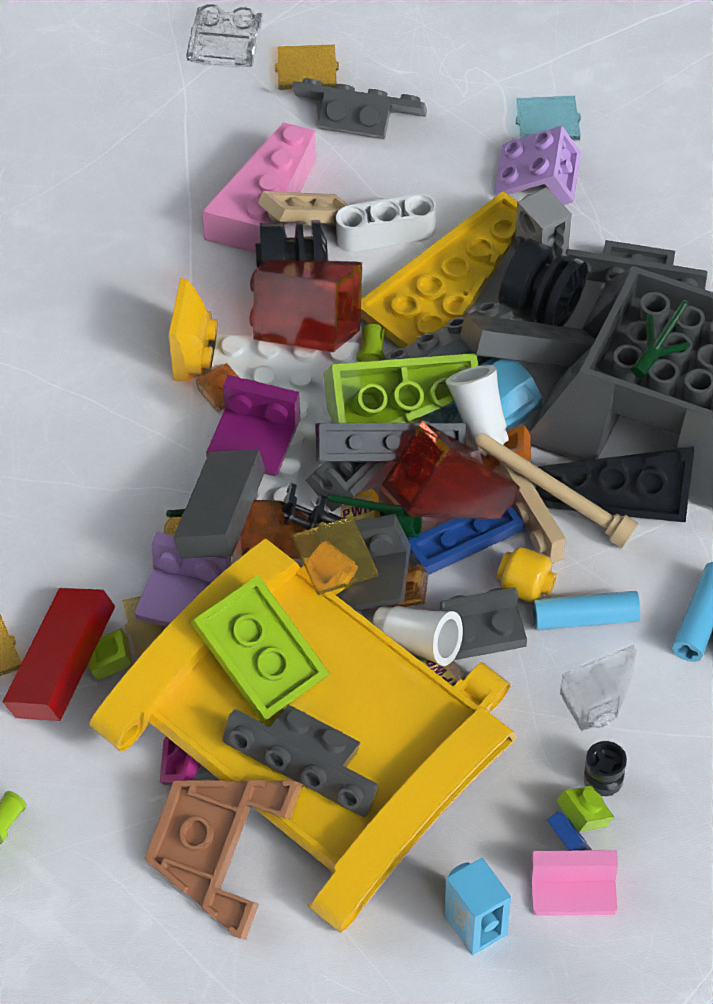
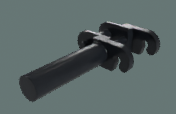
[281,482,352,535]

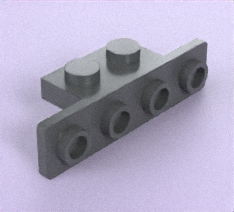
[292,78,427,139]
[565,240,708,289]
[379,302,514,366]
[222,704,378,817]

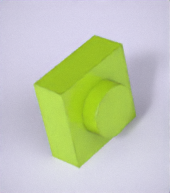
[89,628,133,681]
[556,786,614,832]

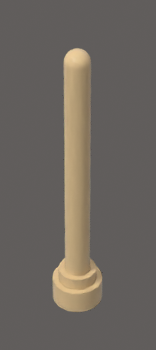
[475,433,638,548]

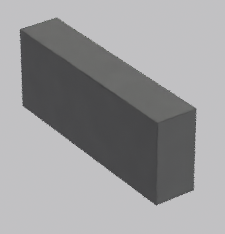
[459,313,596,367]
[174,449,266,558]

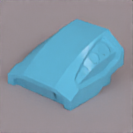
[447,357,542,431]

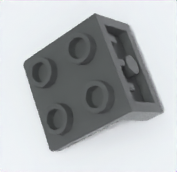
[321,514,411,611]

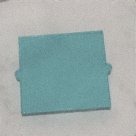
[515,96,581,141]

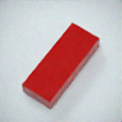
[2,588,116,721]

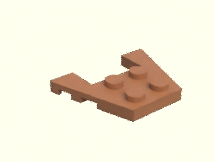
[145,780,303,940]

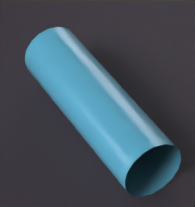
[672,562,713,662]
[533,591,640,631]

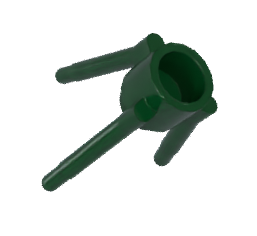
[327,494,423,540]

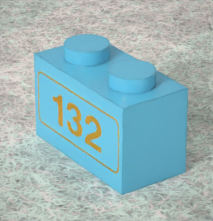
[445,857,511,955]

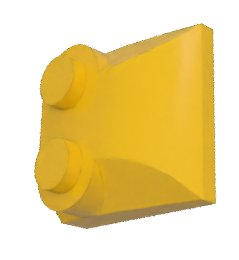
[168,278,218,382]

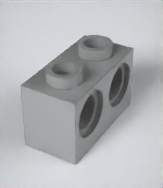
[514,187,572,260]

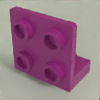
[206,375,301,476]

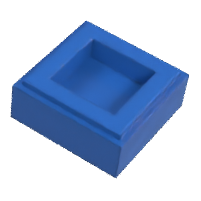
[547,811,592,851]

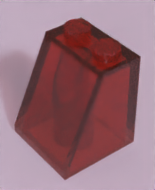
[249,260,363,352]
[381,421,521,519]

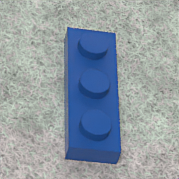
[409,495,524,577]

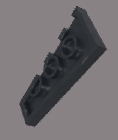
[536,447,694,523]

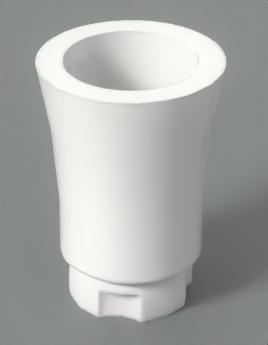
[446,365,509,452]
[373,606,463,666]

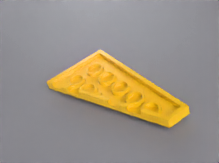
[355,191,518,348]

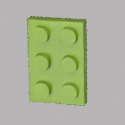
[191,575,330,723]

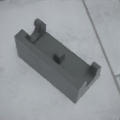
[305,461,389,512]

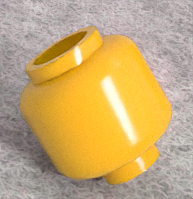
[496,547,557,603]

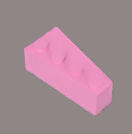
[202,122,316,253]

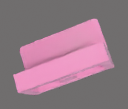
[531,850,618,916]

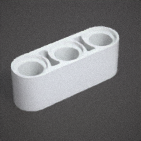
[336,194,436,252]

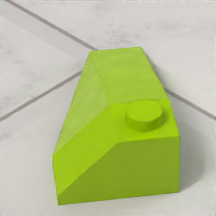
[323,353,478,423]

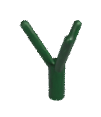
[631,300,691,378]

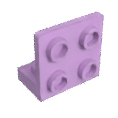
[494,125,581,205]
[135,532,231,627]

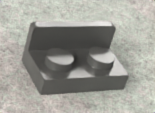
[440,588,527,660]

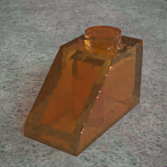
[240,499,321,560]

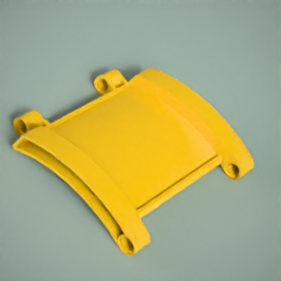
[89,539,517,933]

